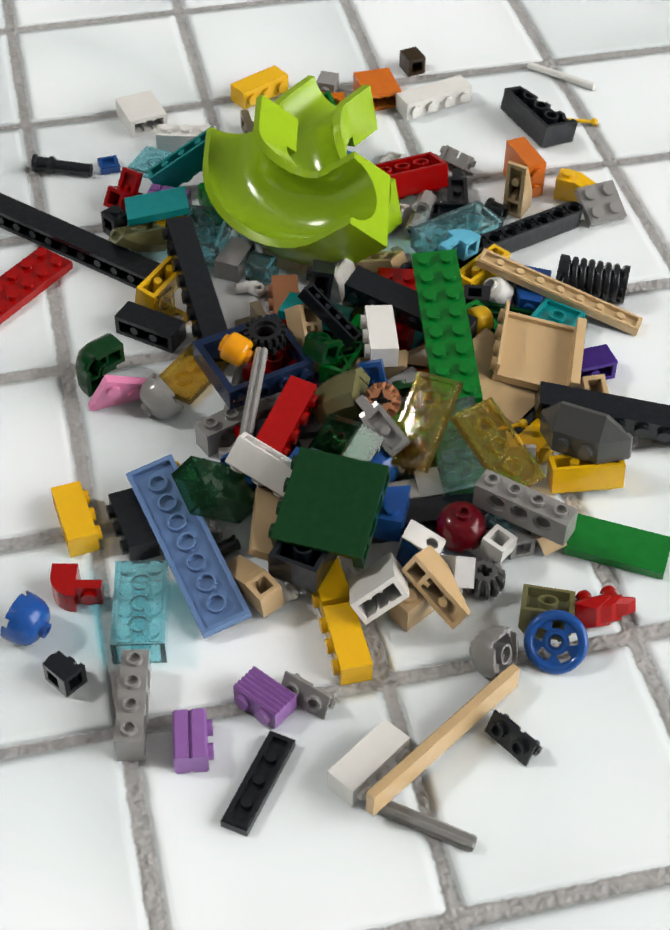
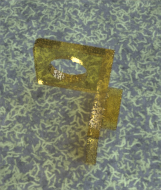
[157,287,188,324]

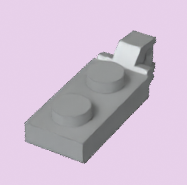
[355,394,411,458]

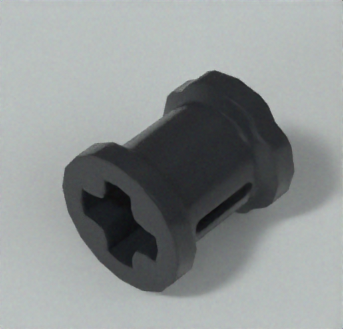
[483,197,510,222]

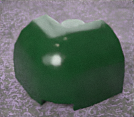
[76,333,125,397]

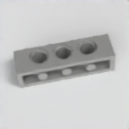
[195,392,281,457]
[473,469,578,546]
[114,649,152,761]

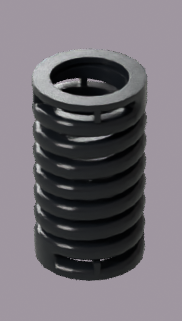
[556,254,631,304]

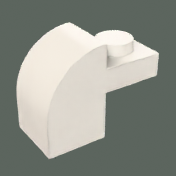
[468,524,518,563]

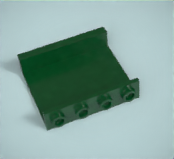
[268,447,391,569]

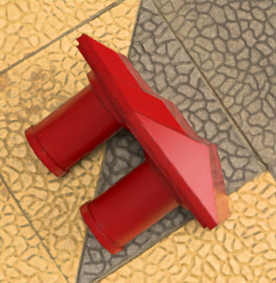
[575,585,636,629]

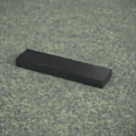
[220,731,296,837]

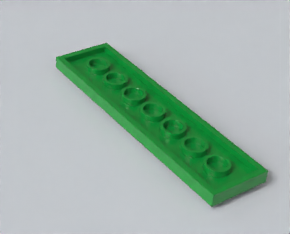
[411,249,483,408]

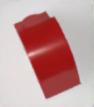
[103,167,143,212]
[50,563,104,612]

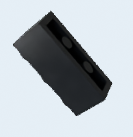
[114,301,186,354]
[106,488,160,564]

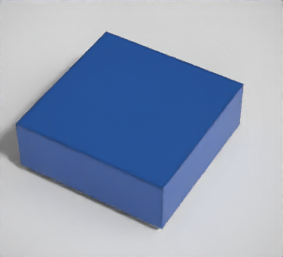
[97,155,121,175]

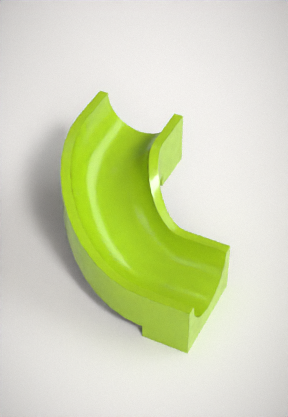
[274,75,403,234]
[203,94,390,265]

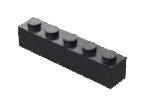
[297,282,362,348]

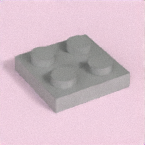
[574,180,627,228]

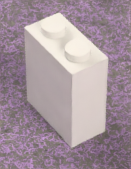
[115,90,167,138]
[348,552,410,625]

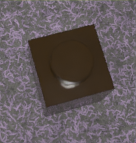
[399,46,426,77]

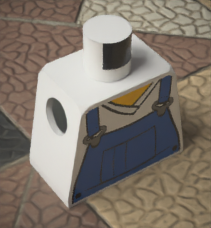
[395,519,446,567]

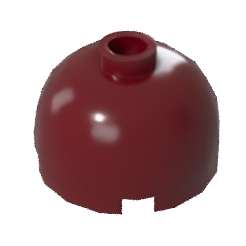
[435,501,486,553]

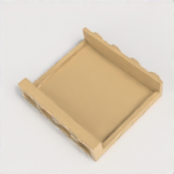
[489,300,587,391]
[464,327,537,436]

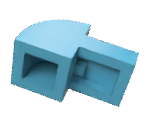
[438,229,481,261]

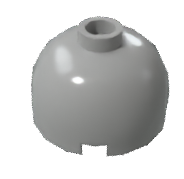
[139,373,184,420]
[469,626,519,679]

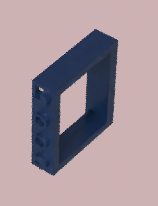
[192,313,314,410]

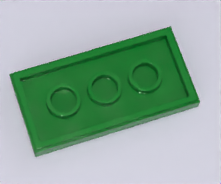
[563,514,670,580]

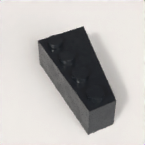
[500,86,578,148]

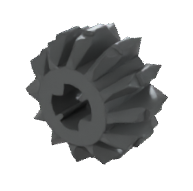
[466,556,506,601]

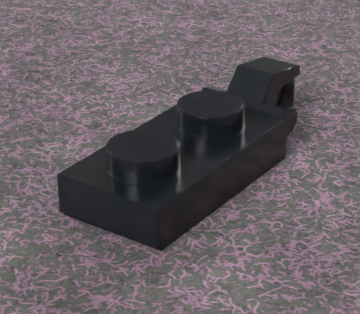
[447,168,469,203]

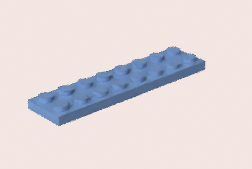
[126,454,252,639]

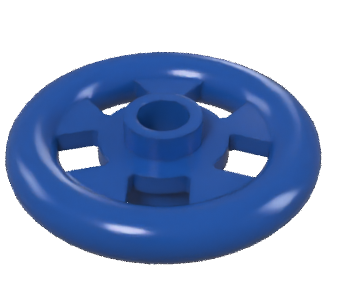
[524,610,589,674]

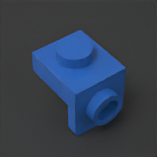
[358,359,387,396]

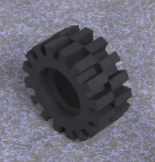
[244,314,287,357]

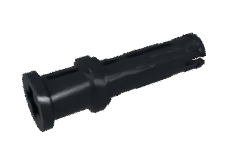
[31,154,93,177]

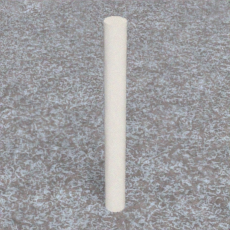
[527,61,596,90]

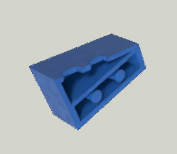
[373,485,411,542]

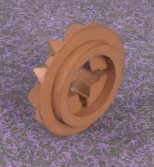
[364,382,401,418]

